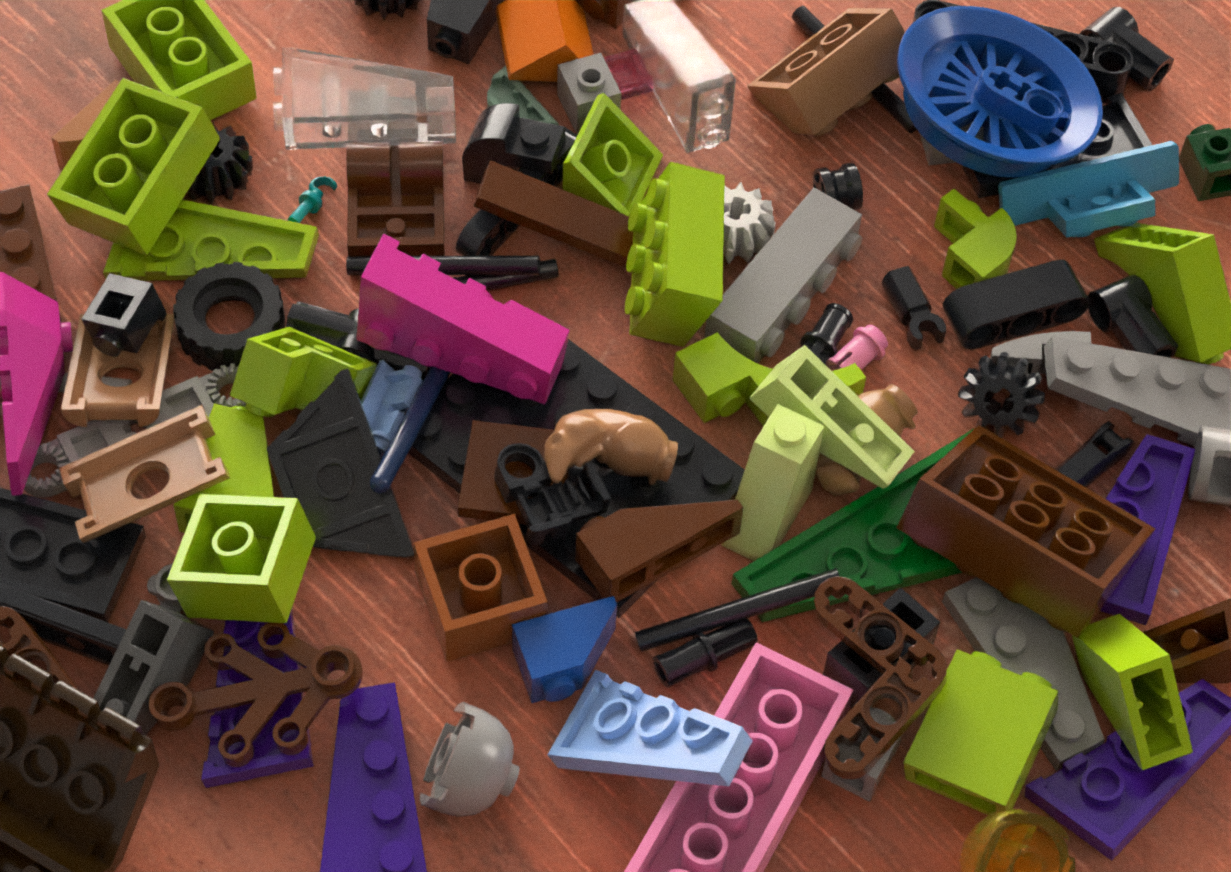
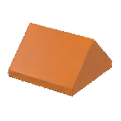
[495,0,594,82]

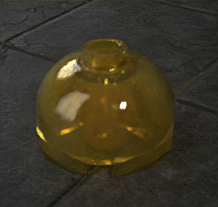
[959,809,1076,872]

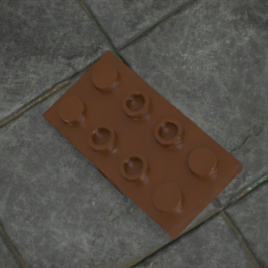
[346,95,445,256]

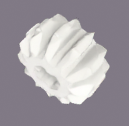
[723,182,776,264]

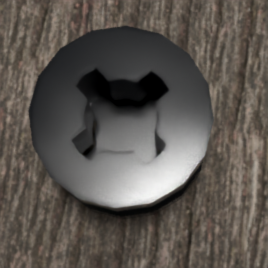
[813,162,863,210]

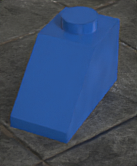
[512,596,617,703]

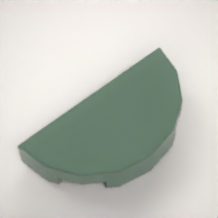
[487,66,559,125]

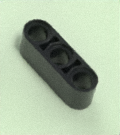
[942,260,1090,350]

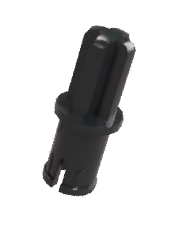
[800,303,854,364]
[653,619,758,688]

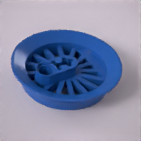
[897,6,1103,177]

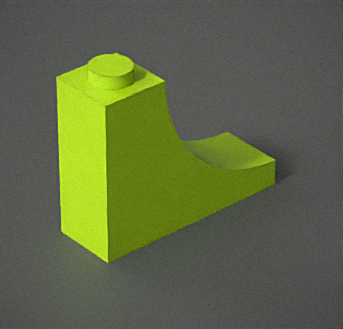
[1094,223,1231,364]

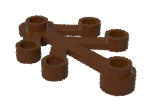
[149,622,363,767]

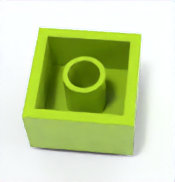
[167,494,316,623]

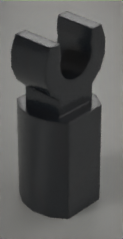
[882,266,946,351]

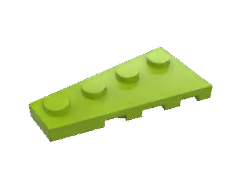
[103,199,319,281]

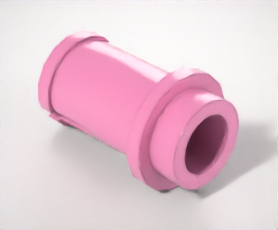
[826,324,888,371]

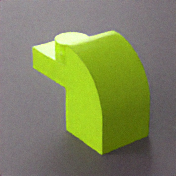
[934,189,1017,289]

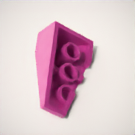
[0,272,73,496]

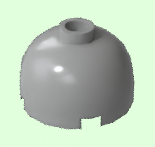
[420,702,520,817]

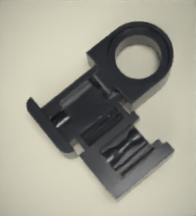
[494,443,611,546]

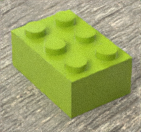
[102,0,257,121]
[47,78,220,256]
[625,161,725,347]

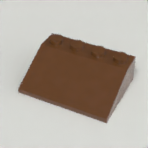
[896,425,1156,638]

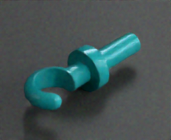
[287,176,337,223]

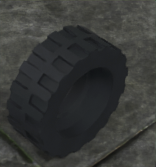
[173,262,286,371]

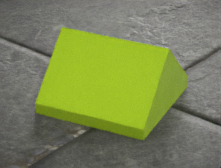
[563,93,663,216]

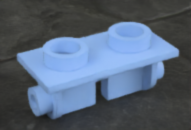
[361,360,423,458]

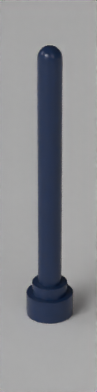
[370,366,451,494]

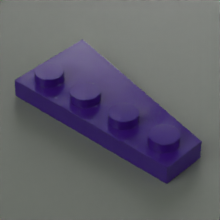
[320,682,427,872]

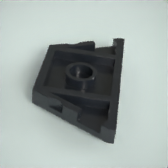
[266,368,414,558]

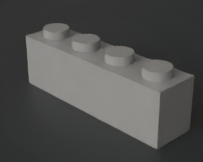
[705,188,863,363]

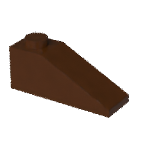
[575,500,744,602]

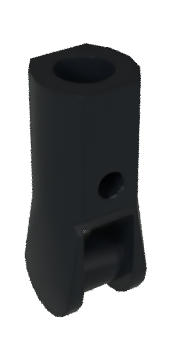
[1055,421,1134,488]

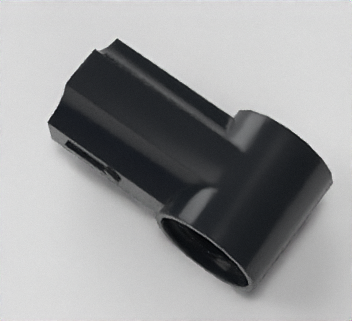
[1080,7,1174,91]
[1088,275,1178,358]

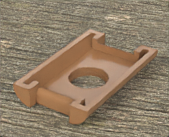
[61,314,174,427]
[59,405,230,543]

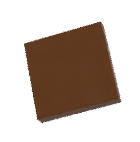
[458,420,569,525]

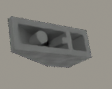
[93,600,215,736]

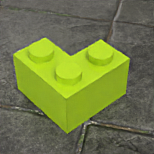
[230,327,377,417]

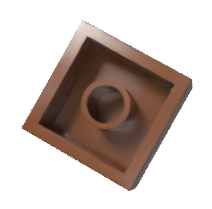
[413,514,548,662]

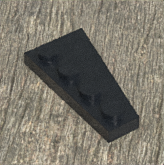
[962,93,1152,198]

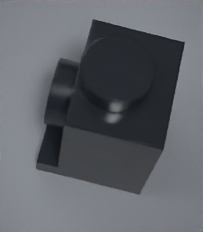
[81,273,167,357]

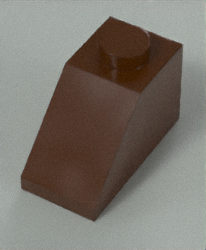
[1143,598,1231,683]

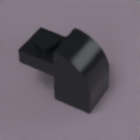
[462,103,566,184]

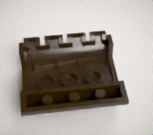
[0,645,160,872]

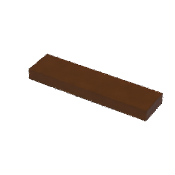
[474,160,633,268]

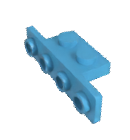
[998,141,1179,238]

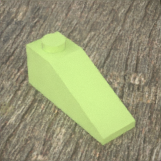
[749,345,915,489]

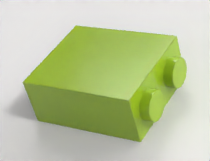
[903,649,1058,823]

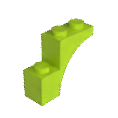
[673,332,866,427]

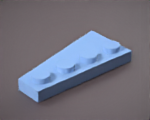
[547,670,753,787]

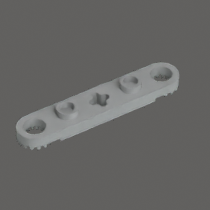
[24,364,246,498]

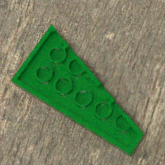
[731,428,975,622]

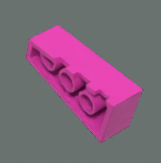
[356,233,570,404]

